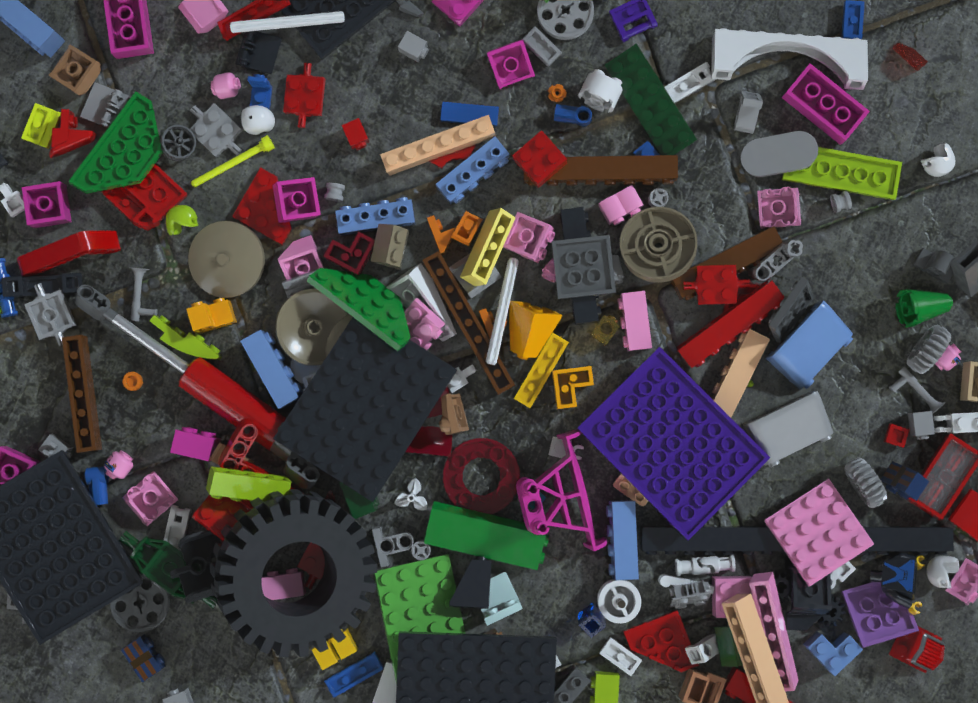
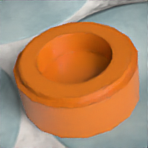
[122,372,143,391]

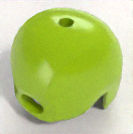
[166,205,198,235]

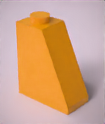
[509,301,562,360]

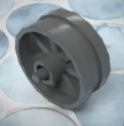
[160,125,196,161]

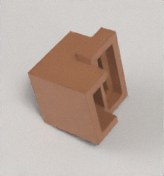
[678,668,727,703]

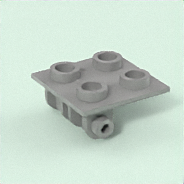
[80,82,130,128]
[669,580,711,609]

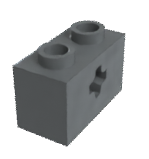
[554,664,590,703]

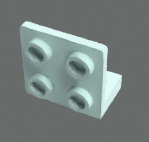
[481,572,522,626]

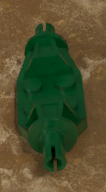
[119,531,218,609]

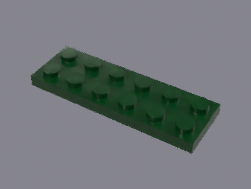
[605,44,698,155]

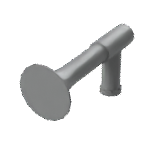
[129,267,158,321]
[889,366,945,414]

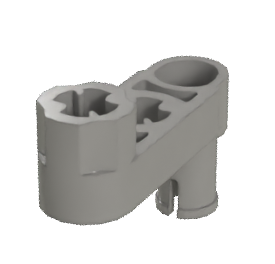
[748,240,803,281]

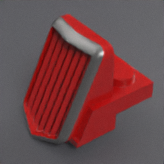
[888,626,945,673]

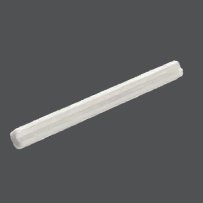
[230,11,345,33]
[486,258,519,365]

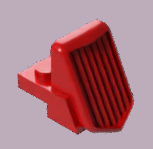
[49,109,96,158]

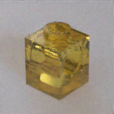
[590,315,620,346]

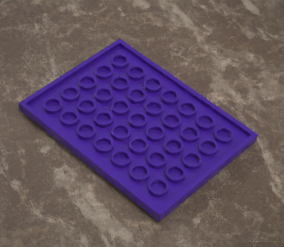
[577,347,770,540]

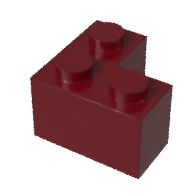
[323,232,375,276]

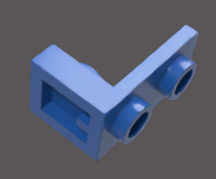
[248,74,273,109]

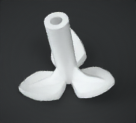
[394,478,427,511]

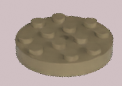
[620,207,697,283]

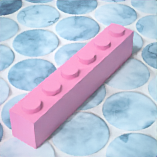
[749,572,799,692]

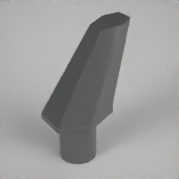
[396,0,424,17]

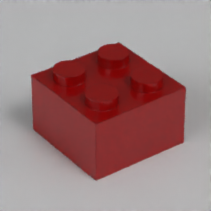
[512,130,567,188]

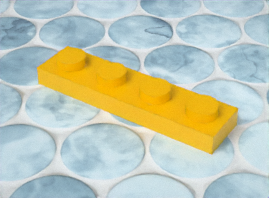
[514,333,569,408]

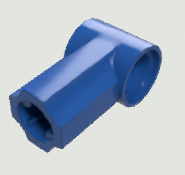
[554,104,592,127]
[85,466,109,505]

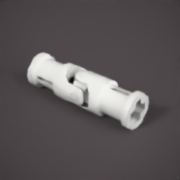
[675,555,736,576]

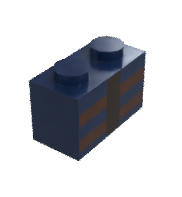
[880,461,929,501]
[121,634,166,682]

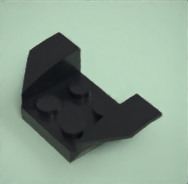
[785,555,832,631]

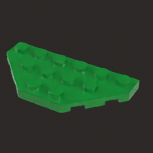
[69,91,163,194]
[307,268,411,351]

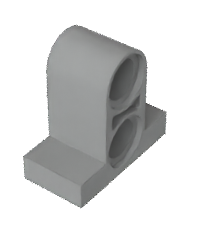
[734,90,763,134]
[372,527,414,567]

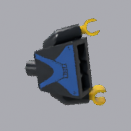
[870,553,925,615]

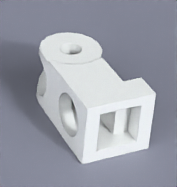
[685,633,719,664]

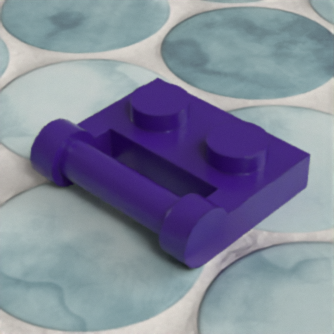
[609,0,658,43]

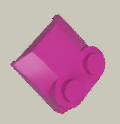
[432,0,484,27]
[486,40,535,89]

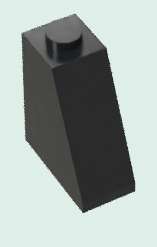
[449,556,491,609]

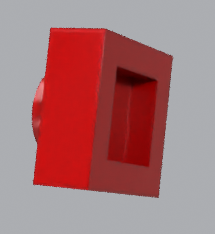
[884,424,909,448]

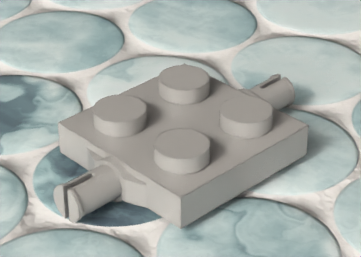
[190,103,243,157]
[24,283,76,347]

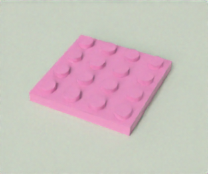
[764,479,874,587]

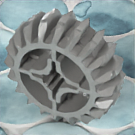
[907,324,951,374]
[844,457,887,508]

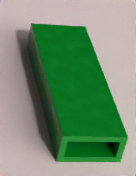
[424,501,549,570]

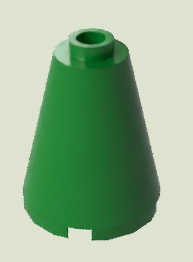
[895,289,953,328]

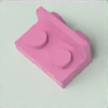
[945,558,978,605]

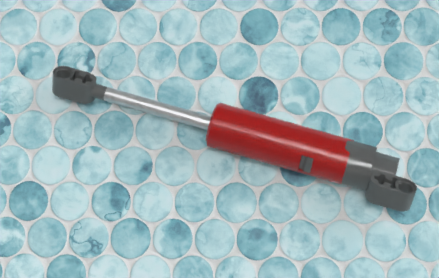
[76,285,320,490]

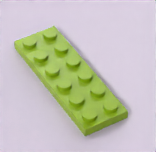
[782,147,902,200]

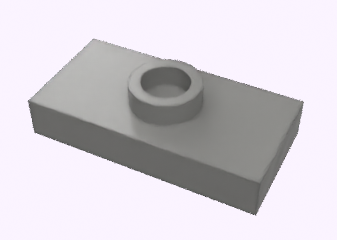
[522,26,562,67]

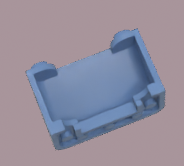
[765,300,853,389]

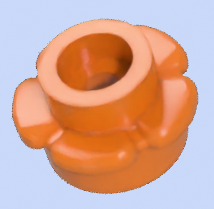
[548,84,567,103]

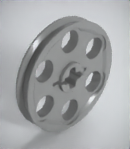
[537,0,594,40]

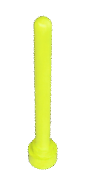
[191,135,275,187]

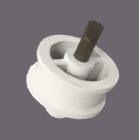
[597,579,641,623]

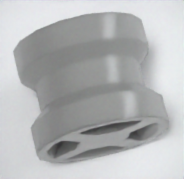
[324,182,345,202]
[648,188,669,207]
[830,191,852,213]
[411,540,431,560]

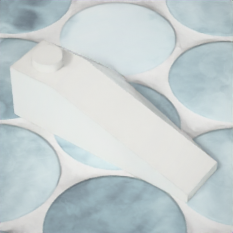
[386,263,457,342]

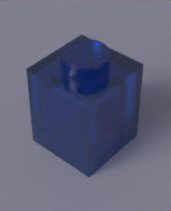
[578,602,606,638]

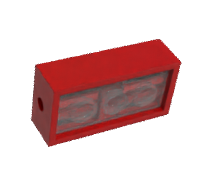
[907,433,978,520]

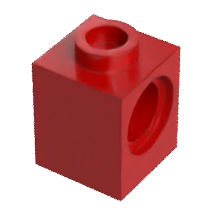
[342,118,369,150]

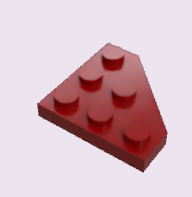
[232,167,292,245]
[623,610,699,672]

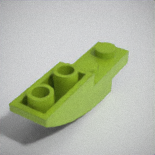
[149,315,222,360]

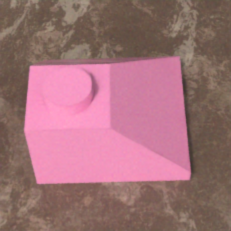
[278,235,324,280]

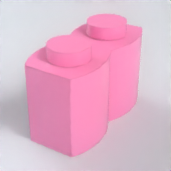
[598,185,643,226]

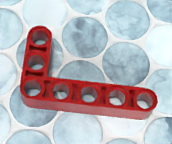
[17,231,121,277]
[218,419,304,494]

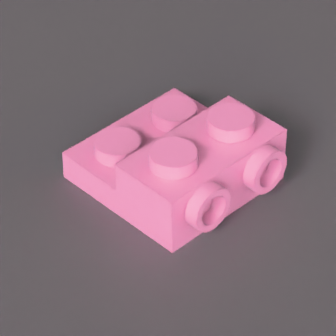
[503,212,555,263]
[404,298,445,350]

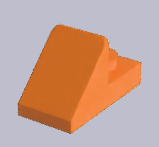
[451,211,483,246]
[427,215,455,255]
[479,308,507,339]

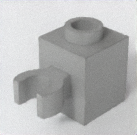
[38,434,73,458]

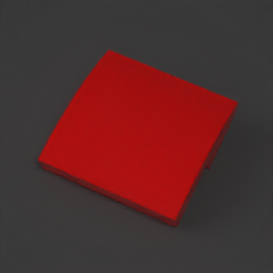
[948,489,978,542]

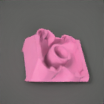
[178,0,228,34]
[757,187,801,228]
[122,471,178,526]

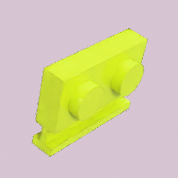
[21,103,61,149]

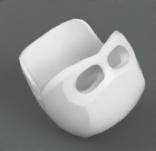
[241,105,275,135]
[921,143,955,177]
[926,556,959,589]

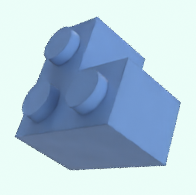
[803,631,863,676]

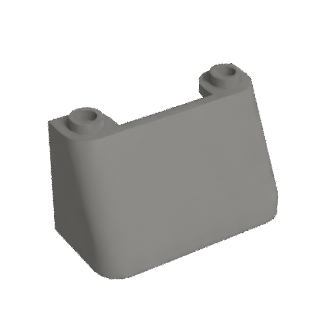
[743,390,834,468]

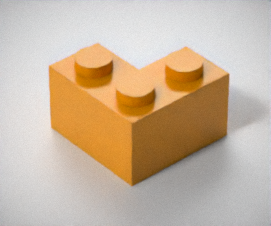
[186,298,237,334]
[552,366,594,409]

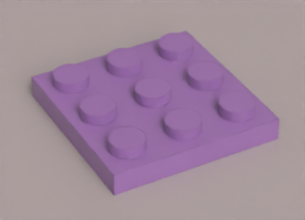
[841,582,919,648]

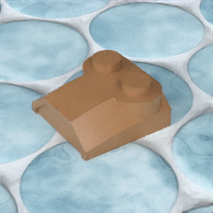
[49,45,101,95]
[439,393,469,435]

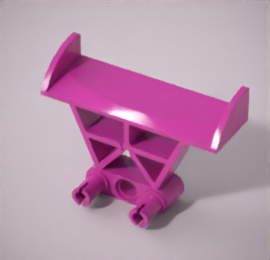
[516,429,608,551]

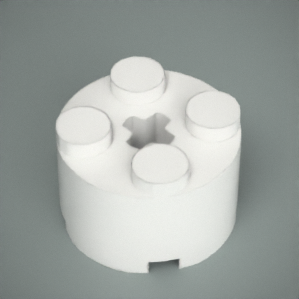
[578,69,623,113]

